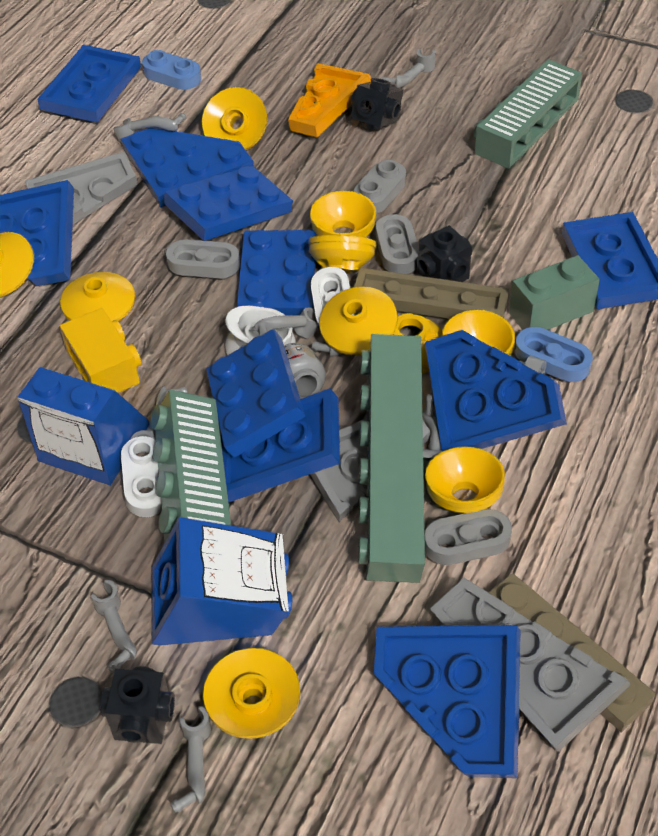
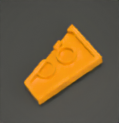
[288,63,371,137]

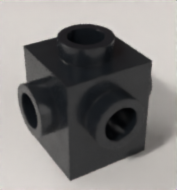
[351,78,404,130]
[417,225,472,282]
[101,666,175,744]

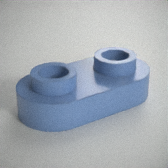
[142,50,202,90]
[515,327,593,382]

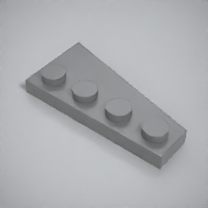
[430,578,631,752]

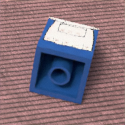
[17,367,149,486]
[152,517,292,645]

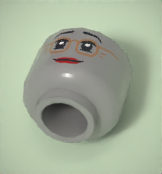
[284,343,326,399]

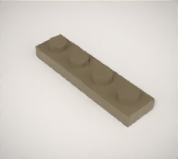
[354,268,509,319]
[489,573,656,733]

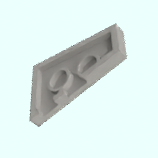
[25,152,137,225]
[310,418,430,522]

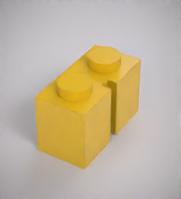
[59,308,142,393]

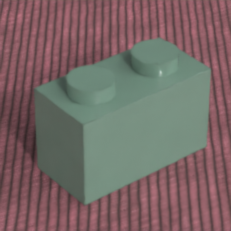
[509,255,600,330]

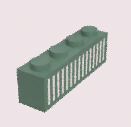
[474,59,582,169]
[151,389,231,541]

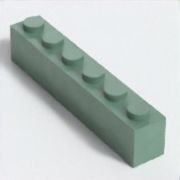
[358,334,425,583]

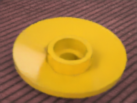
[202,87,267,150]
[0,232,34,297]
[60,272,135,321]
[319,287,398,355]
[203,648,300,739]

